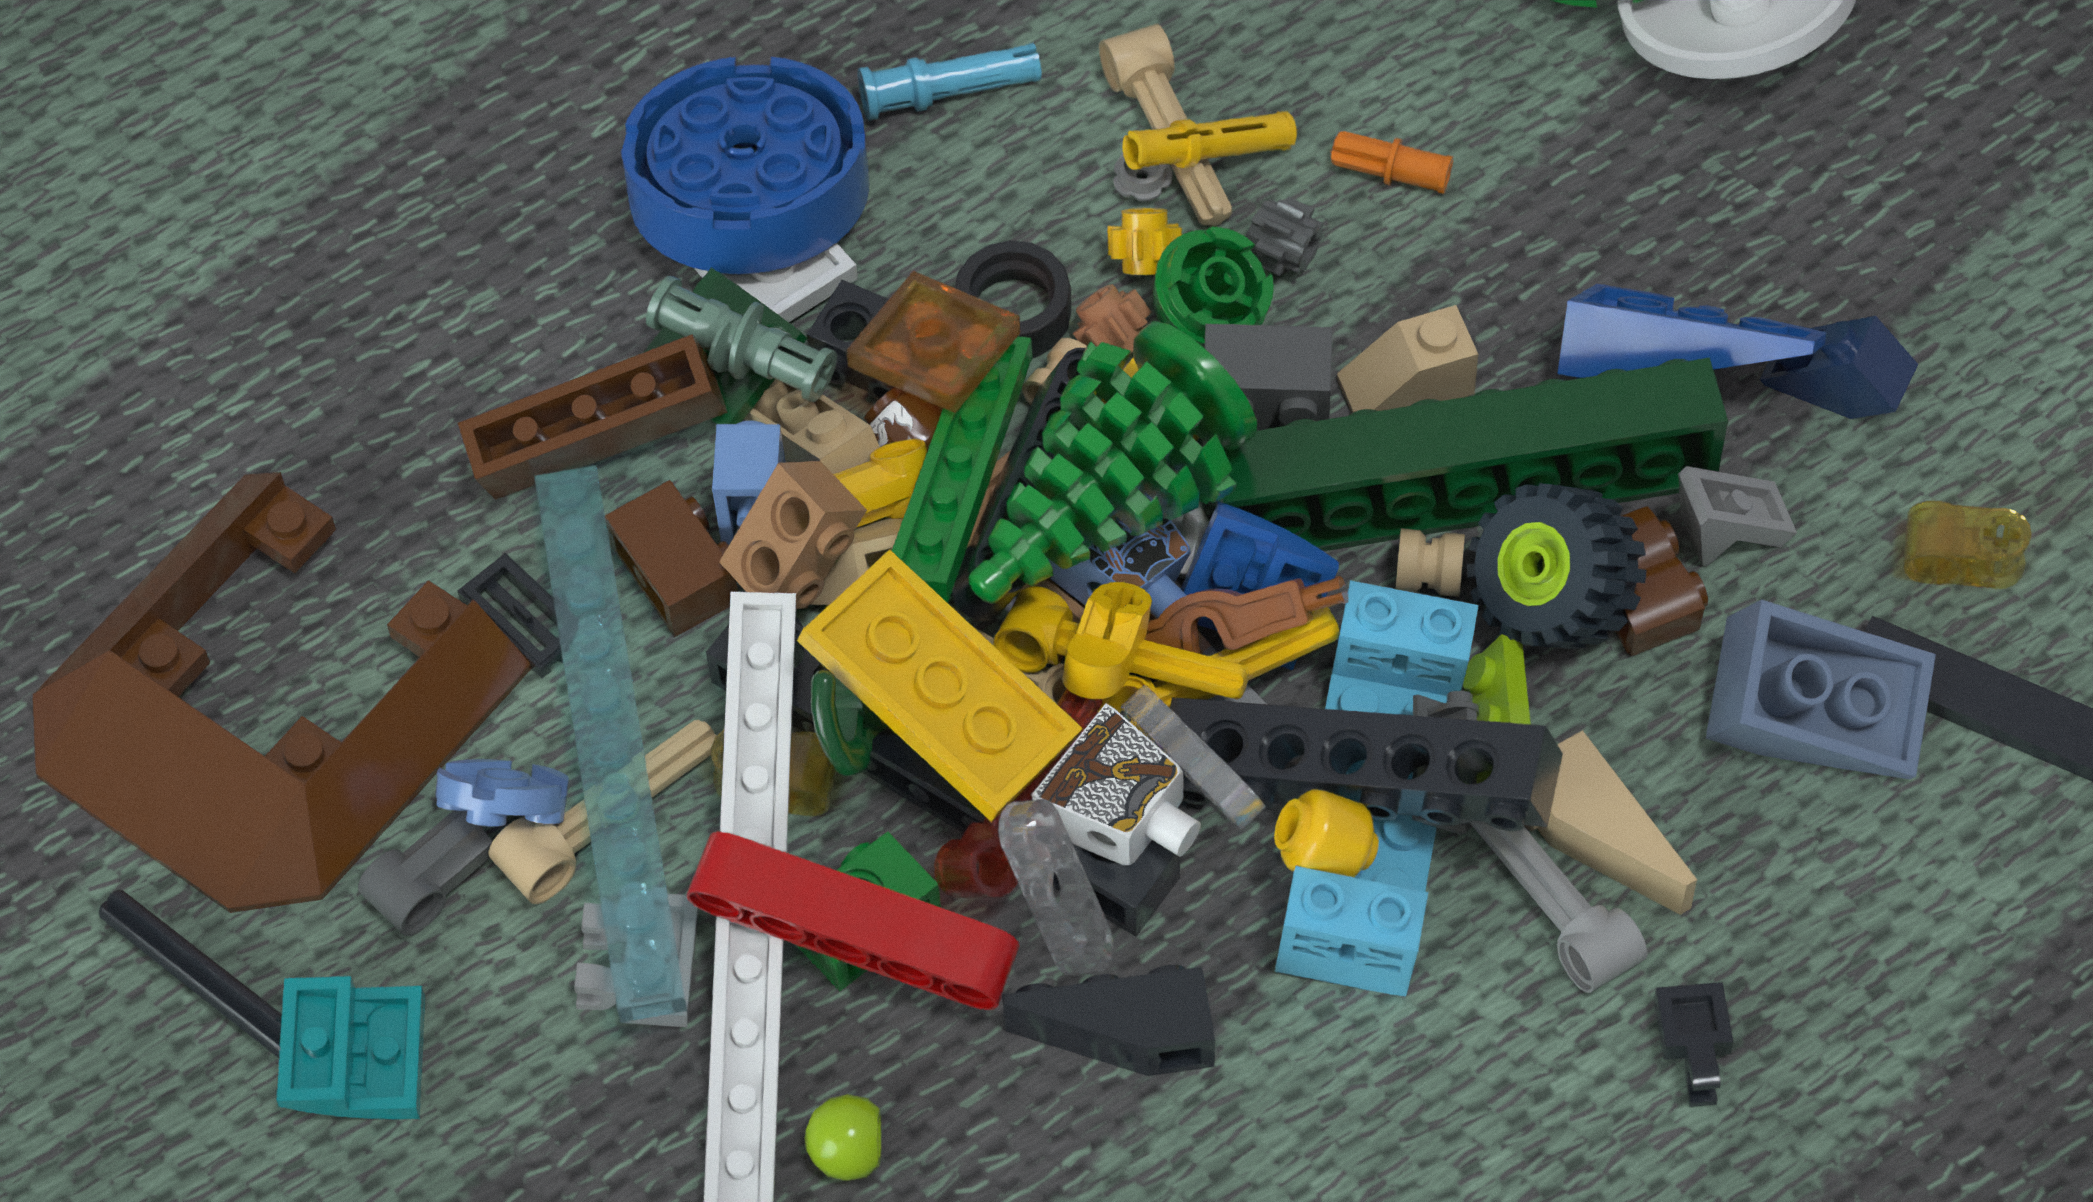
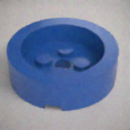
[621,57,869,274]

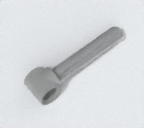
[1469,821,1647,993]

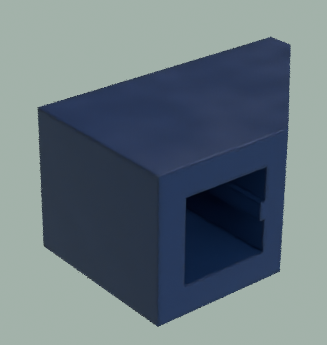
[1759,316,1919,419]

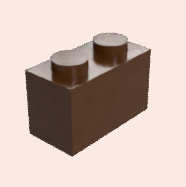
[605,480,738,637]

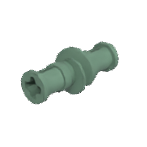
[646,276,837,402]

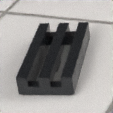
[457,553,590,679]

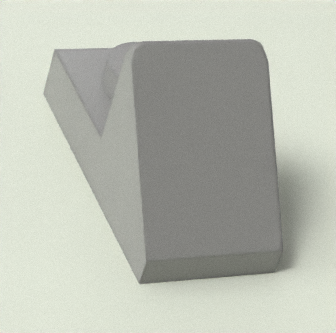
[1678,466,1797,566]

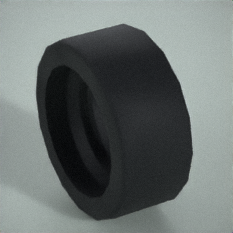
[954,240,1072,358]

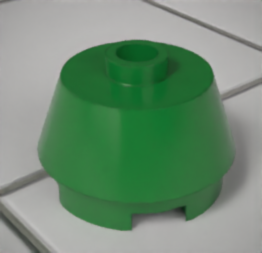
[1153,227,1274,347]

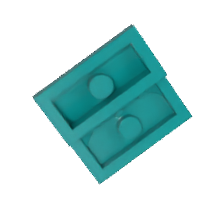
[276,976,425,1119]

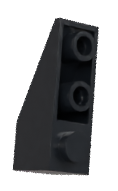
[1002,965,1215,1076]

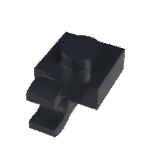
[1654,982,1734,1107]

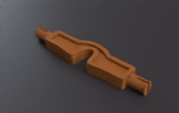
[1129,576,1349,674]

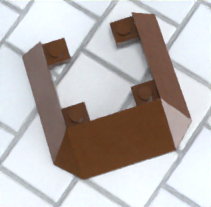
[33,472,532,913]

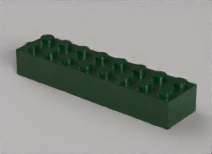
[1208,357,1728,552]

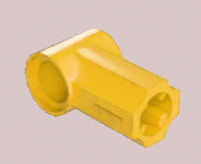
[833,439,927,528]

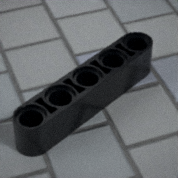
[952,348,1086,621]

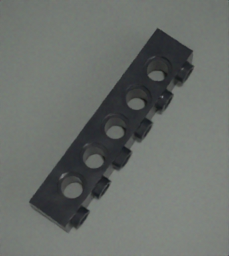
[1160,697,1563,831]

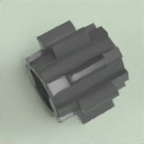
[1246,197,1324,276]

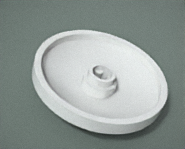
[1618,0,1856,79]

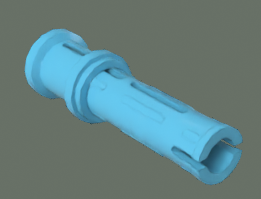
[857,43,1042,121]

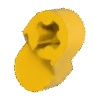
[1062,582,1152,699]

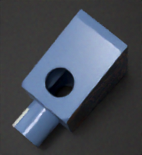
[1047,496,1191,618]

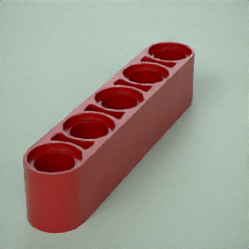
[686,832,1020,1010]

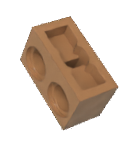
[719,461,867,609]

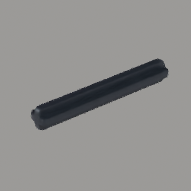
[98,890,282,1058]

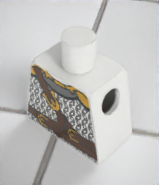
[1032,704,1201,865]

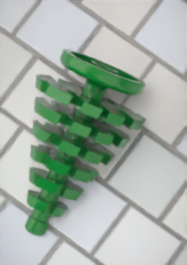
[968,321,1257,603]

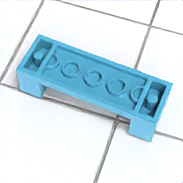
[1274,580,1478,997]

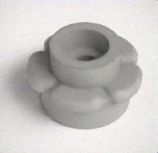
[1113,153,1172,201]

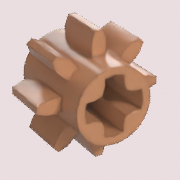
[1073,284,1152,353]

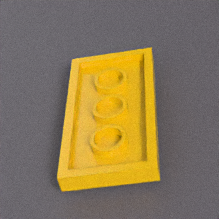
[797,550,1083,822]

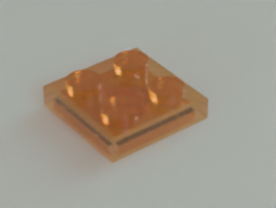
[847,271,1020,413]

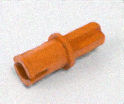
[1331,131,1454,194]

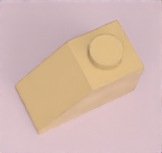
[1337,305,1478,413]

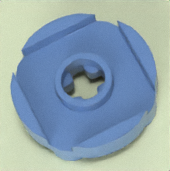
[435,759,569,826]

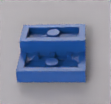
[1181,501,1339,670]

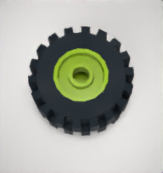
[1467,483,1647,649]

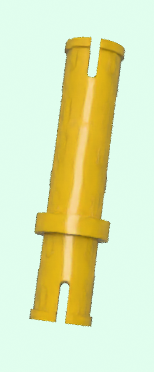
[1122,111,1297,170]

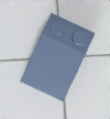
[1706,599,1936,779]

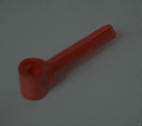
[934,689,1103,899]

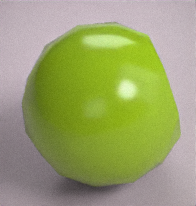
[804,1094,881,1181]

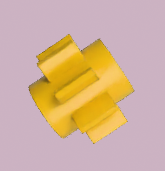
[1107,208,1182,275]

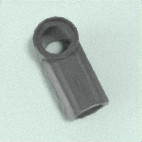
[358,810,493,936]

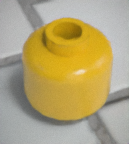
[1274,789,1379,877]

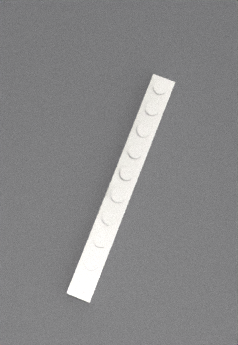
[704,592,796,1202]

